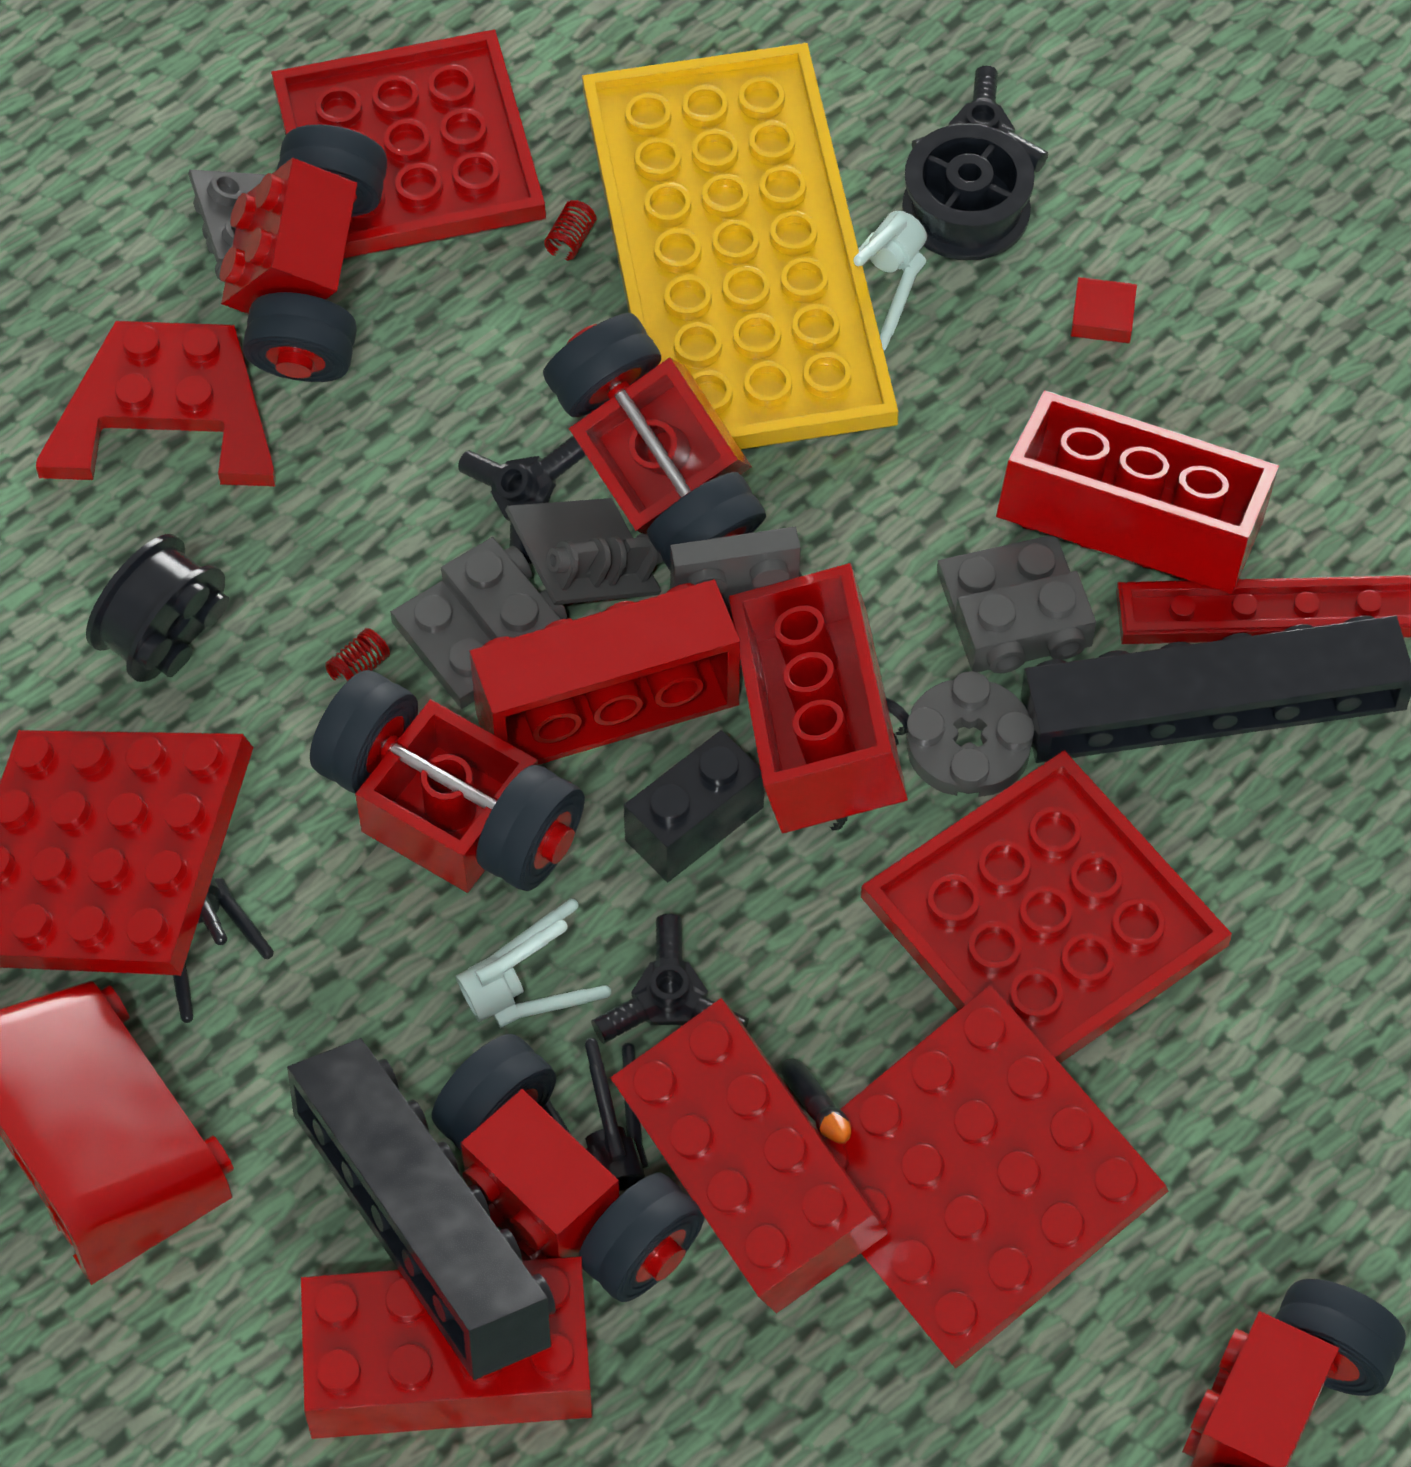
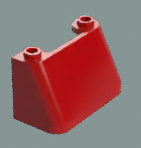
[0,981,234,1285]

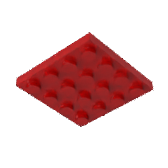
[271,29,546,258]
[0,730,254,976]
[861,750,1232,1063]
[816,984,1169,1369]

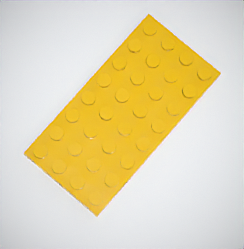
[582,43,898,449]

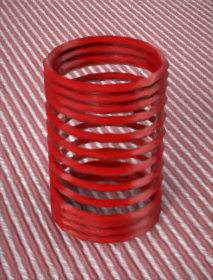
[544,200,597,261]
[325,628,390,681]

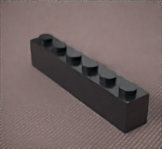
[1020,615,1411,763]
[287,1038,556,1380]

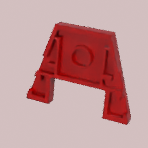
[36,321,276,487]

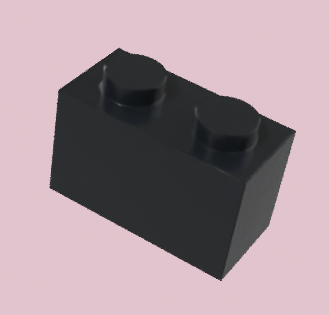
[624,730,764,883]

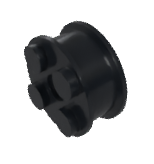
[902,123,1035,260]
[86,534,230,682]

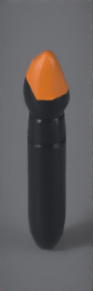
[781,1058,851,1144]

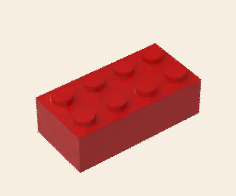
[996,390,1279,595]
[729,563,908,834]
[469,579,740,765]
[610,998,889,1314]
[301,1256,592,1439]

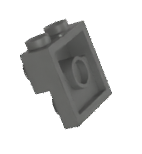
[937,535,1096,673]
[390,537,567,709]

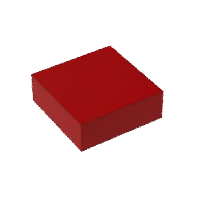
[1071,277,1137,344]

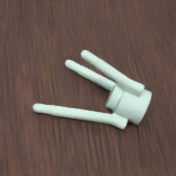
[853,211,927,351]
[455,899,611,1028]

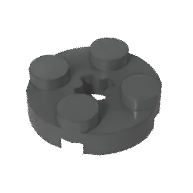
[906,671,1034,797]

